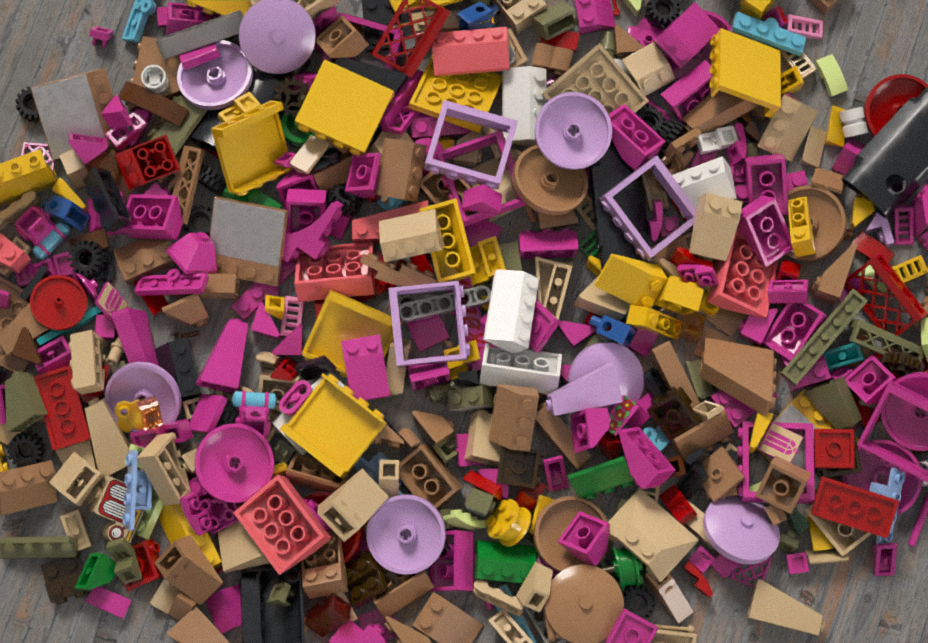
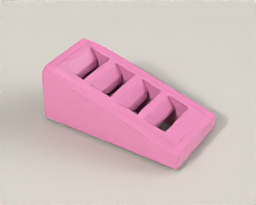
[783,14,823,40]
[280,296,305,336]

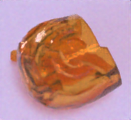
[88,149,122,183]

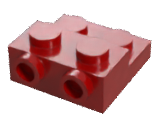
[115,539,163,592]

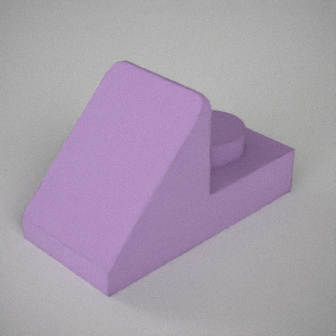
[865,212,894,247]

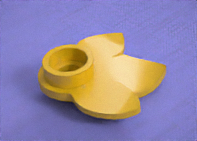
[114,400,151,433]

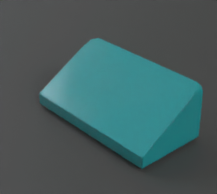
[823,343,865,370]

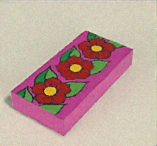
[607,395,639,438]

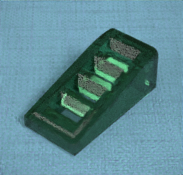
[783,508,810,536]

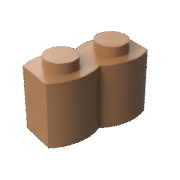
[532,43,573,77]

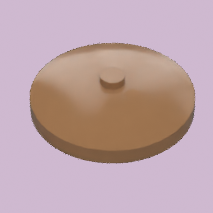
[513,145,588,215]
[782,185,847,261]
[533,496,611,573]
[544,564,624,643]

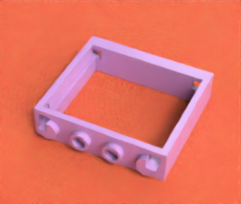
[424,100,518,190]
[599,155,696,260]
[389,281,470,368]

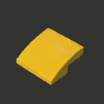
[470,236,506,287]

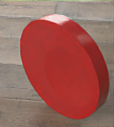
[30,275,87,331]

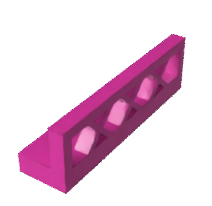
[380,70,423,135]

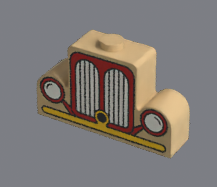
[90,468,154,543]

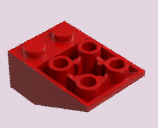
[114,134,181,190]

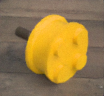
[486,499,534,547]

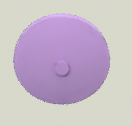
[239,0,316,74]
[177,40,253,110]
[534,92,612,170]
[568,342,644,413]
[105,362,182,434]
[366,494,446,574]
[703,495,780,564]

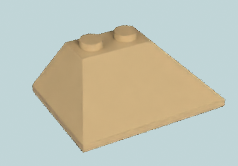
[608,488,699,583]

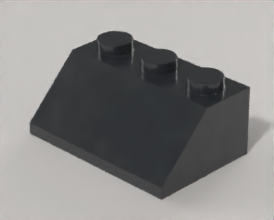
[83,167,133,232]
[155,337,203,402]

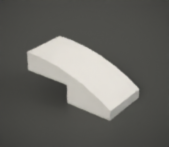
[697,126,739,155]

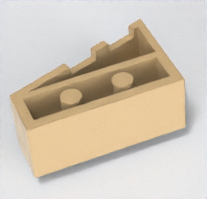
[535,257,572,320]

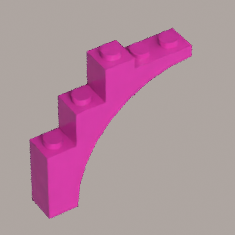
[283,201,343,262]

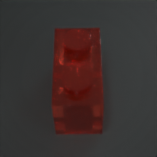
[305,593,352,637]

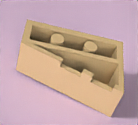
[69,330,108,395]
[137,433,191,505]

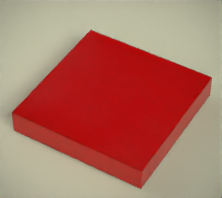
[814,429,854,469]

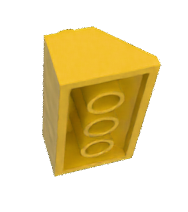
[420,198,476,283]
[158,504,222,569]

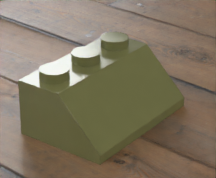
[146,95,207,155]

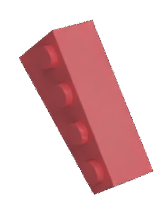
[352,200,428,244]
[0,233,32,274]

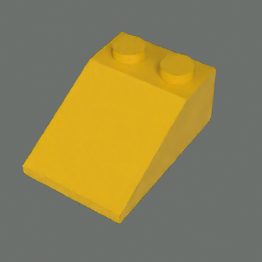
[594,253,668,308]

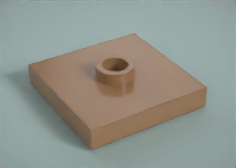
[701,446,745,502]

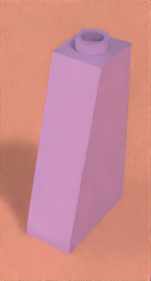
[545,363,622,416]

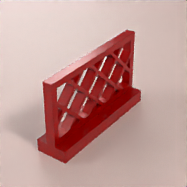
[371,0,450,78]
[845,253,927,336]

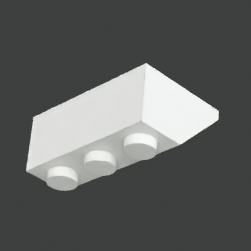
[672,156,737,218]

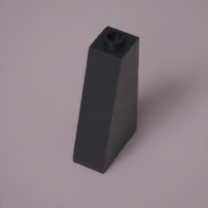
[331,58,408,95]

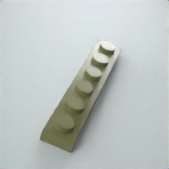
[780,289,868,386]

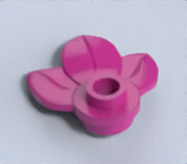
[627,17,664,47]

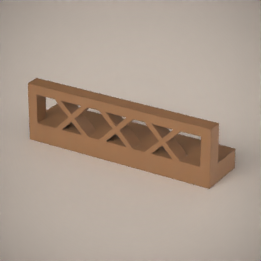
[172,145,205,224]

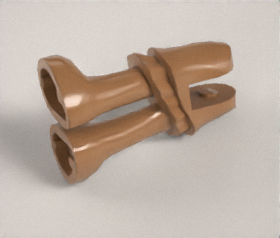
[643,150,695,192]

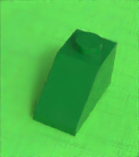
[75,553,116,590]

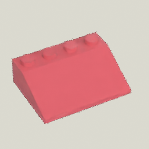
[706,229,780,319]
[294,241,375,302]
[233,475,332,575]

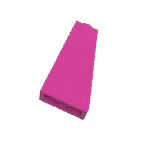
[111,308,159,366]
[196,318,248,394]

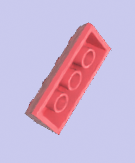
[432,27,510,76]

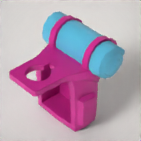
[14,205,71,260]
[232,390,277,439]

